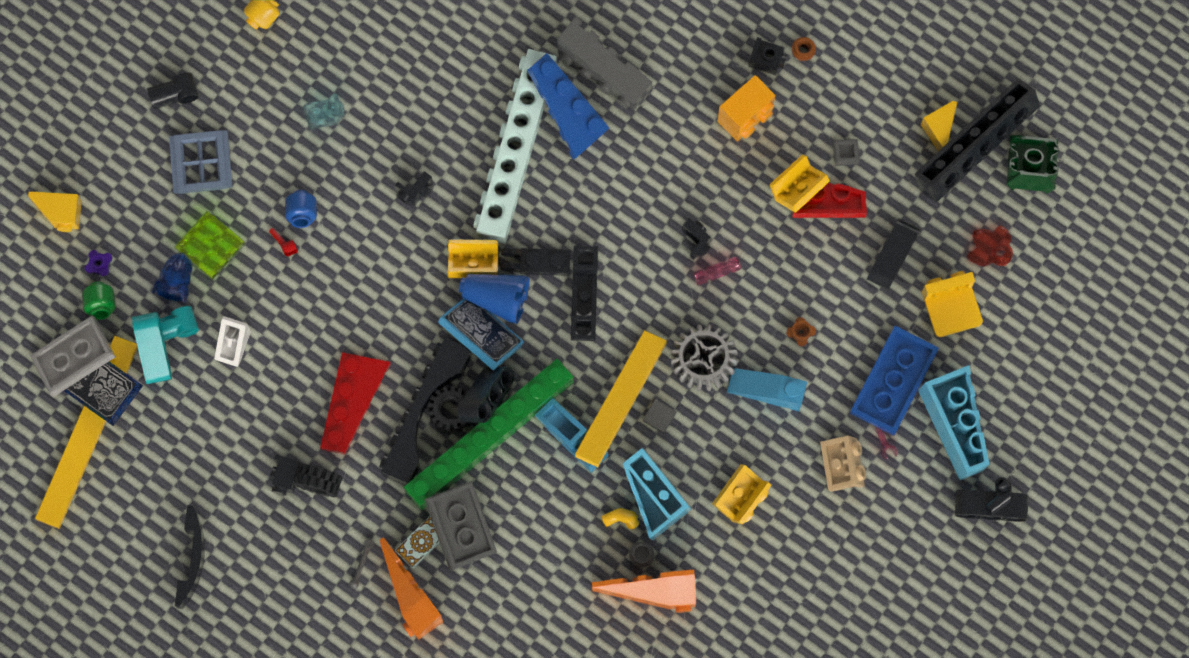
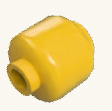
[244,0,280,30]

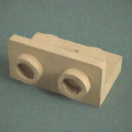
[820,436,866,492]

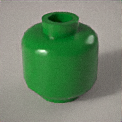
[82,281,116,320]

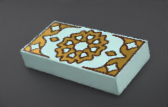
[395,516,440,569]

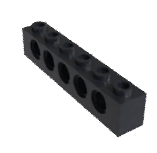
[914,78,1040,203]

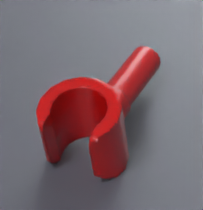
[269,228,298,257]

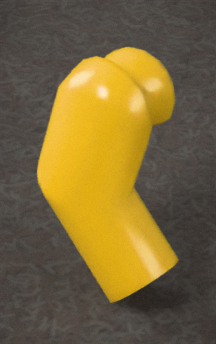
[601,508,639,529]

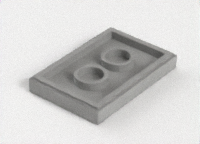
[30,315,116,397]

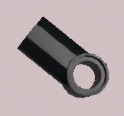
[147,72,199,109]

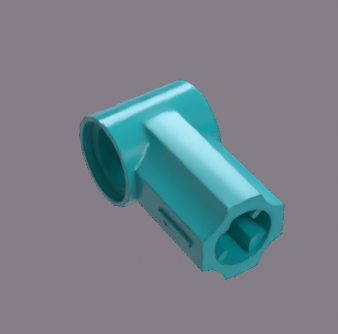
[159,306,199,341]

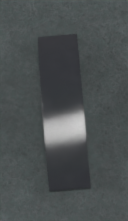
[570,246,598,341]
[175,505,205,609]

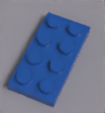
[850,326,939,436]

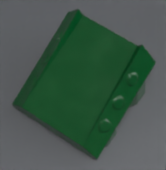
[1007,135,1059,194]

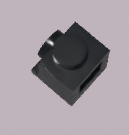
[748,37,787,75]
[269,454,301,496]

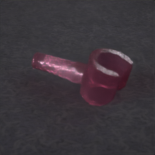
[875,428,898,460]

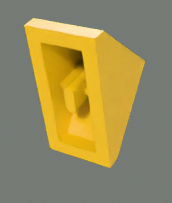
[921,101,957,151]

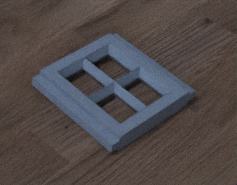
[169,130,233,194]

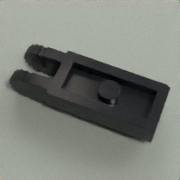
[500,248,570,276]

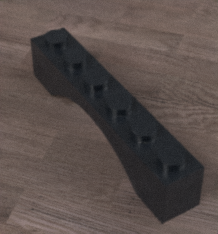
[379,337,473,486]

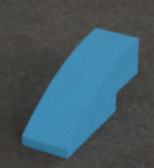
[535,398,609,473]

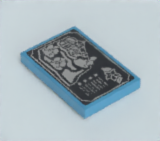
[438,299,524,371]

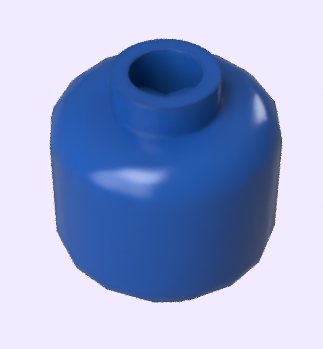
[285,190,317,228]

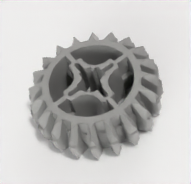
[671,324,738,391]

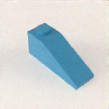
[727,368,807,411]

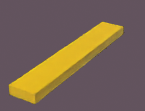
[575,330,667,467]

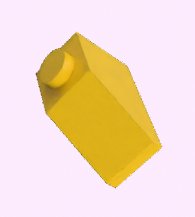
[28,192,82,232]

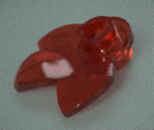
[967,225,1013,267]

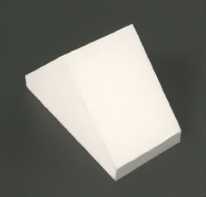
[214,316,251,367]

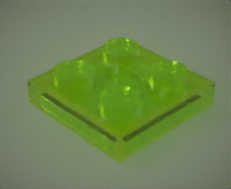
[175,211,245,280]

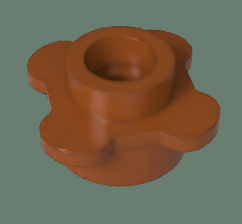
[786,317,816,347]

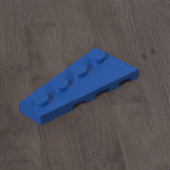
[527,53,609,160]

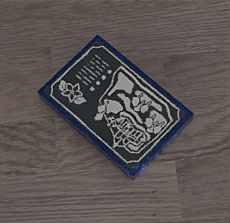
[64,362,143,426]

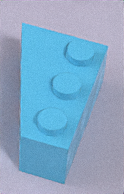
[623,448,692,540]

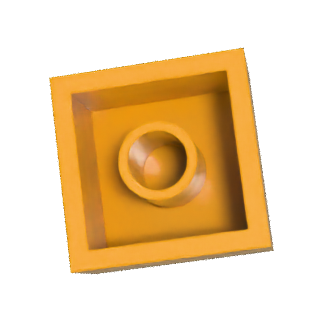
[717,75,776,142]

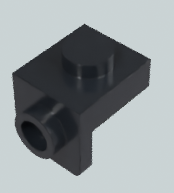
[395,171,433,206]
[682,218,711,260]

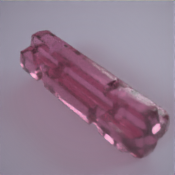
[693,257,741,285]

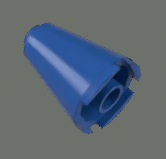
[459,274,530,324]

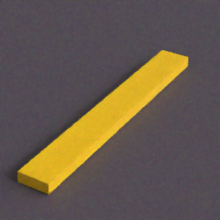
[35,336,138,529]

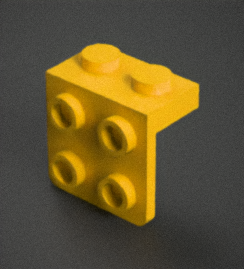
[921,271,983,337]

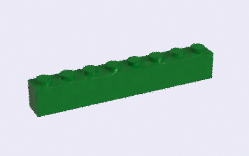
[404,359,574,511]

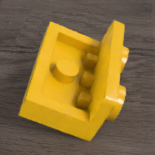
[770,154,830,213]
[448,239,498,278]
[712,464,772,524]

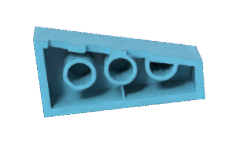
[918,365,990,480]

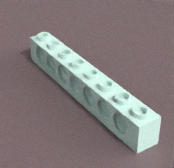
[473,49,557,244]

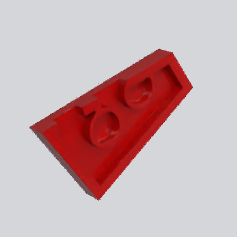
[792,183,867,218]

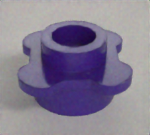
[85,250,113,277]

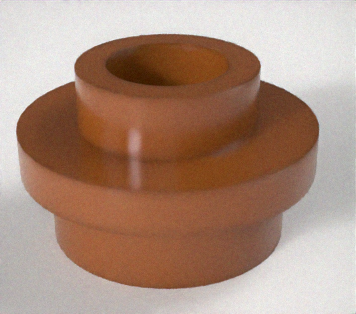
[792,37,816,61]

